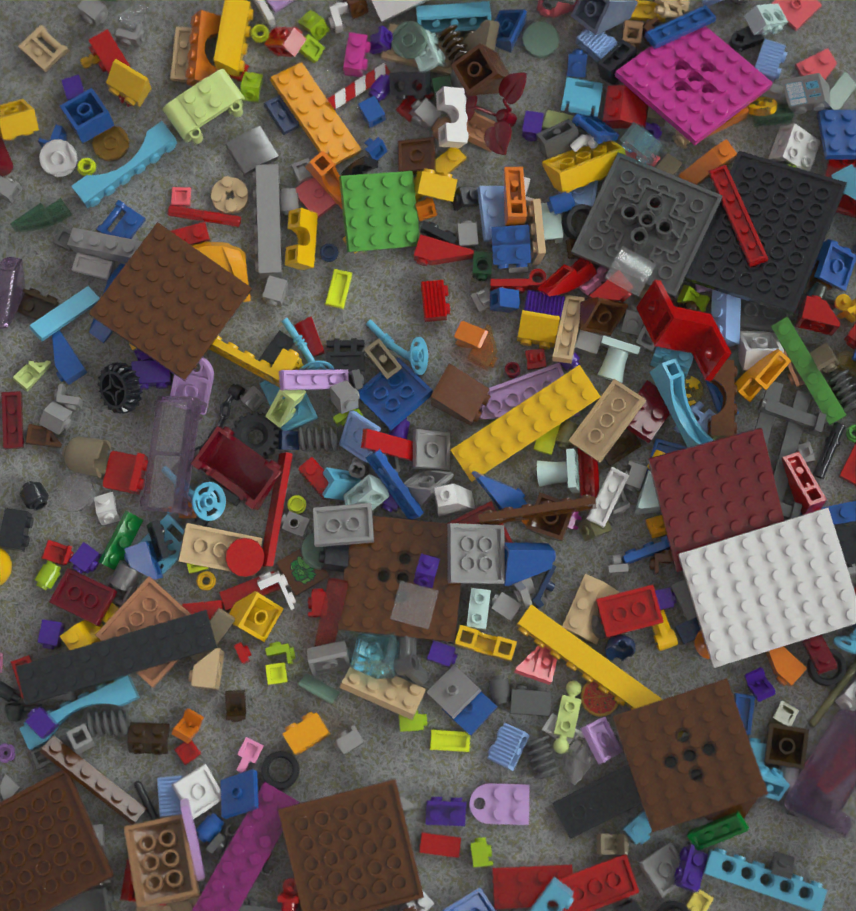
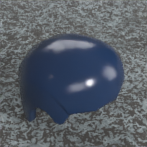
[605,634,636,661]

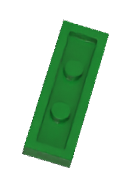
[99,511,144,571]
[687,811,749,850]

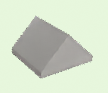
[404,469,454,507]
[307,640,351,676]

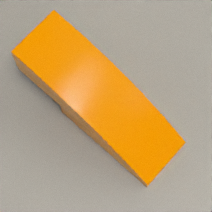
[734,349,791,402]

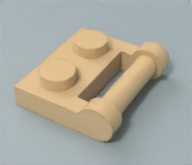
[19,25,69,73]

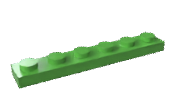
[771,317,847,425]

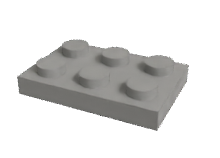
[313,503,374,547]

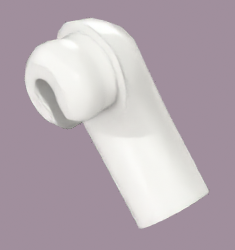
[569,134,598,152]

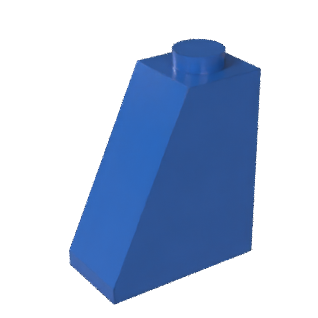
[504,543,556,586]

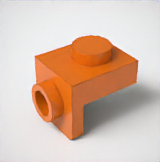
[172,708,204,744]

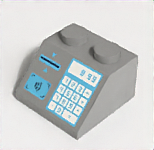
[782,73,830,114]

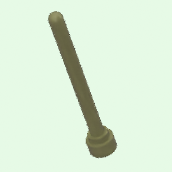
[809,656,856,727]

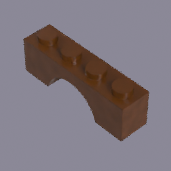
[707,360,737,439]

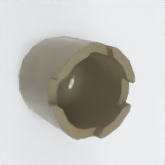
[62,436,111,478]

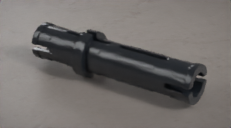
[813,422,846,479]

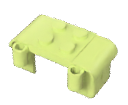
[163,69,245,144]

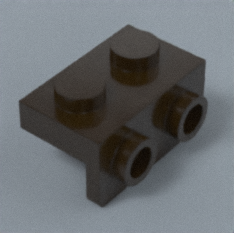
[127,722,170,755]

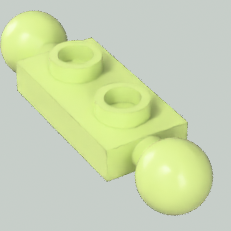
[553,680,582,754]

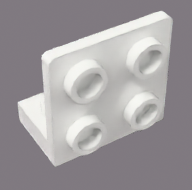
[768,124,820,171]

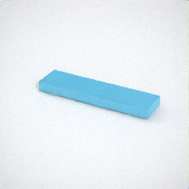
[29,286,100,341]

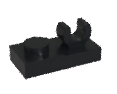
[146,520,176,562]

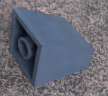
[571,0,638,35]

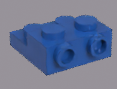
[491,225,531,269]
[814,239,856,291]

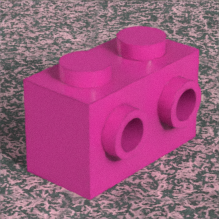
[343,33,371,77]

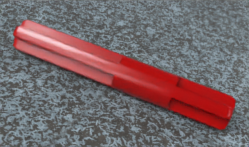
[168,205,241,227]

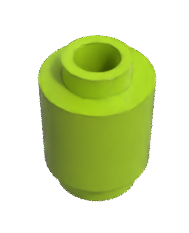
[34,561,61,591]

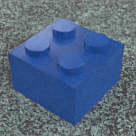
[60,88,114,144]

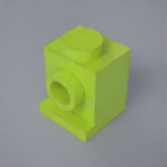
[399,710,427,732]
[470,837,493,868]

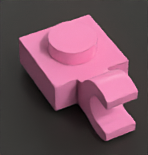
[577,267,610,295]
[237,737,264,773]

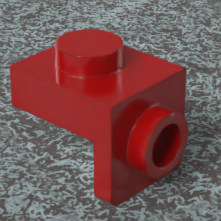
[41,540,74,566]

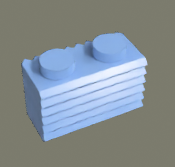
[575,28,618,63]
[755,39,787,82]
[488,723,530,771]
[157,776,183,818]

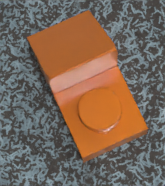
[454,321,488,349]

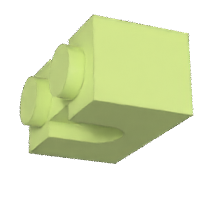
[265,390,306,428]

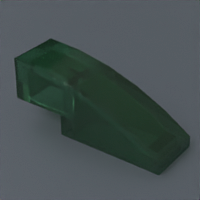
[10,198,72,232]

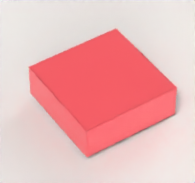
[171,187,191,207]

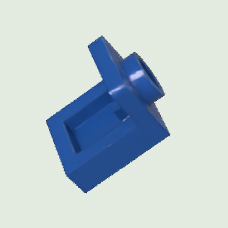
[567,49,587,77]
[38,124,67,148]

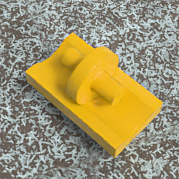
[834,294,856,323]

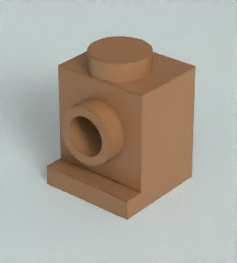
[622,20,643,49]

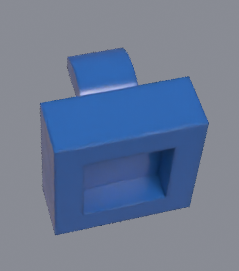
[364,137,388,160]

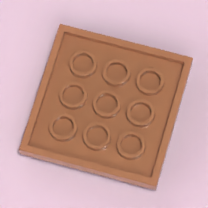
[96,576,191,688]

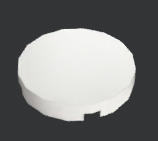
[39,139,78,177]

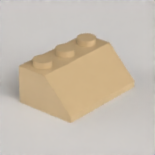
[562,574,619,645]

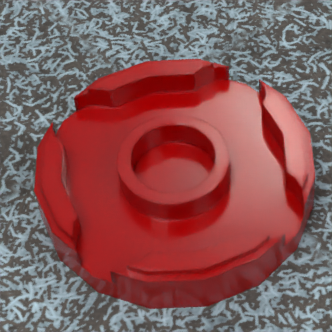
[225,538,264,577]

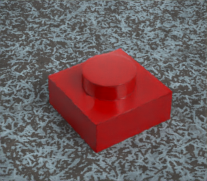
[234,642,252,664]

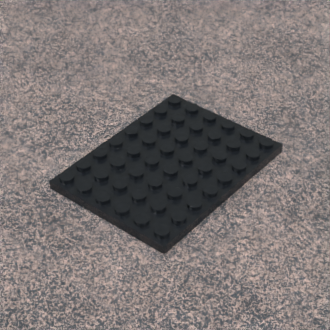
[685,151,847,315]

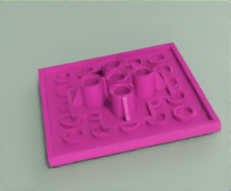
[615,26,773,146]

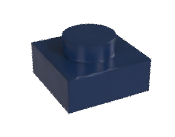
[279,430,299,450]

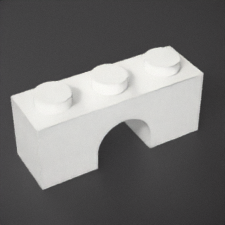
[436,86,469,148]

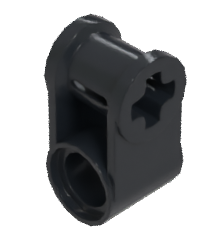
[728,25,766,53]

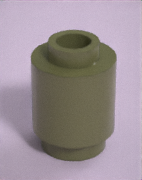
[555,421,578,450]

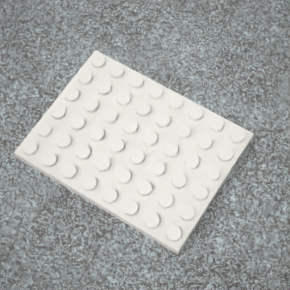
[678,508,856,668]

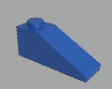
[52,330,88,385]
[472,471,527,511]

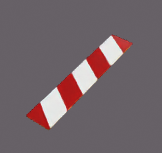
[327,63,391,109]

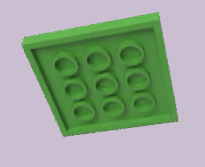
[339,171,420,253]

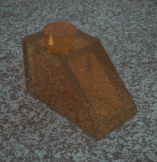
[468,324,498,371]

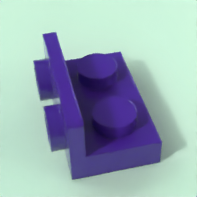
[425,797,466,826]
[674,844,708,893]

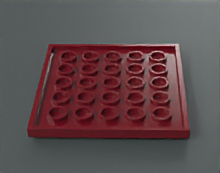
[647,428,784,572]

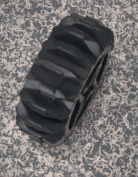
[97,362,143,414]

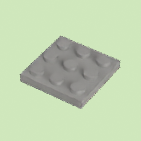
[447,523,505,584]

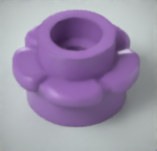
[0,743,16,763]

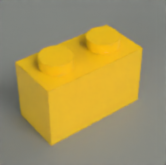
[414,168,458,202]

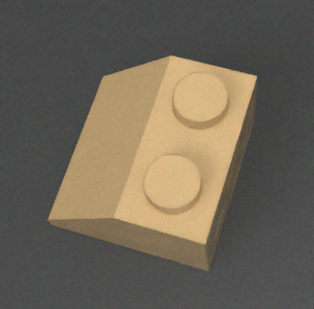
[189,648,224,691]

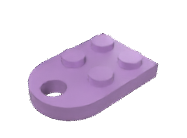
[168,357,214,415]
[470,784,529,825]

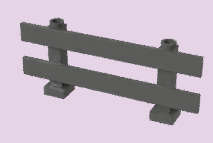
[755,382,826,521]

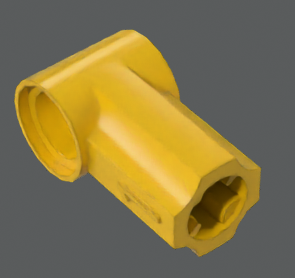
[651,609,678,652]

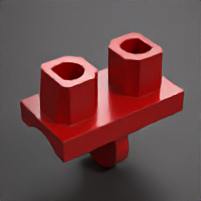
[278,877,300,911]

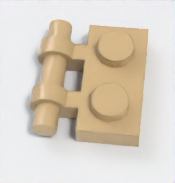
[654,0,689,20]

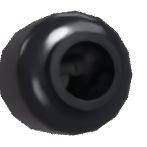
[20,481,49,511]

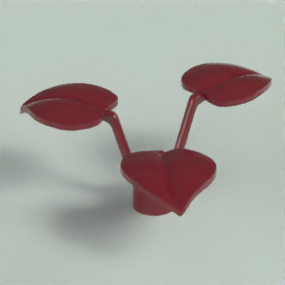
[464,72,527,155]

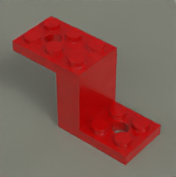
[636,279,731,381]

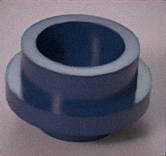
[320,243,338,262]

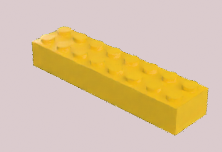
[450,365,601,482]

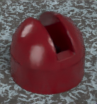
[505,362,521,378]

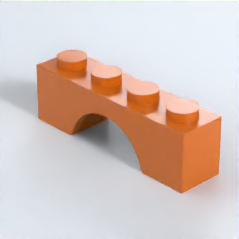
[186,10,221,86]
[305,150,342,209]

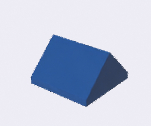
[495,9,527,53]

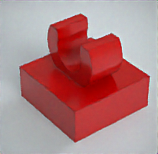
[525,348,547,370]

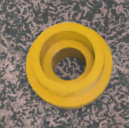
[196,571,216,591]

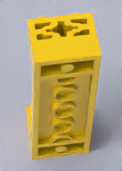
[209,336,303,388]

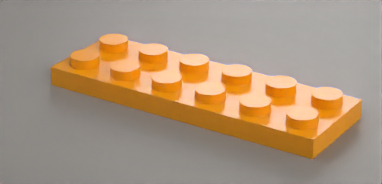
[270,62,362,165]

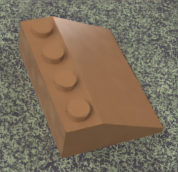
[124,814,200,908]

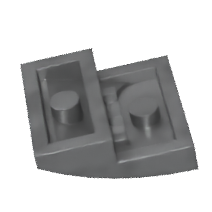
[226,126,278,176]

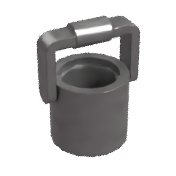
[106,560,142,606]

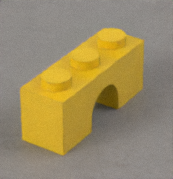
[285,208,318,270]
[455,625,517,662]

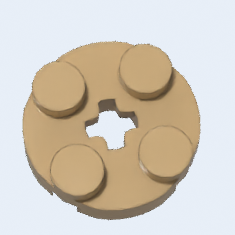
[211,176,249,214]

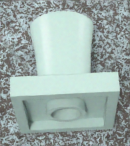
[597,336,640,383]
[537,449,580,493]

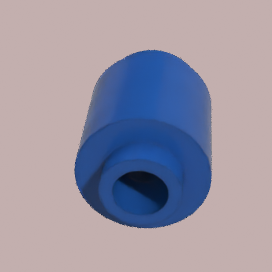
[546,191,576,215]
[196,813,225,843]

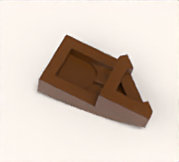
[25,424,62,448]

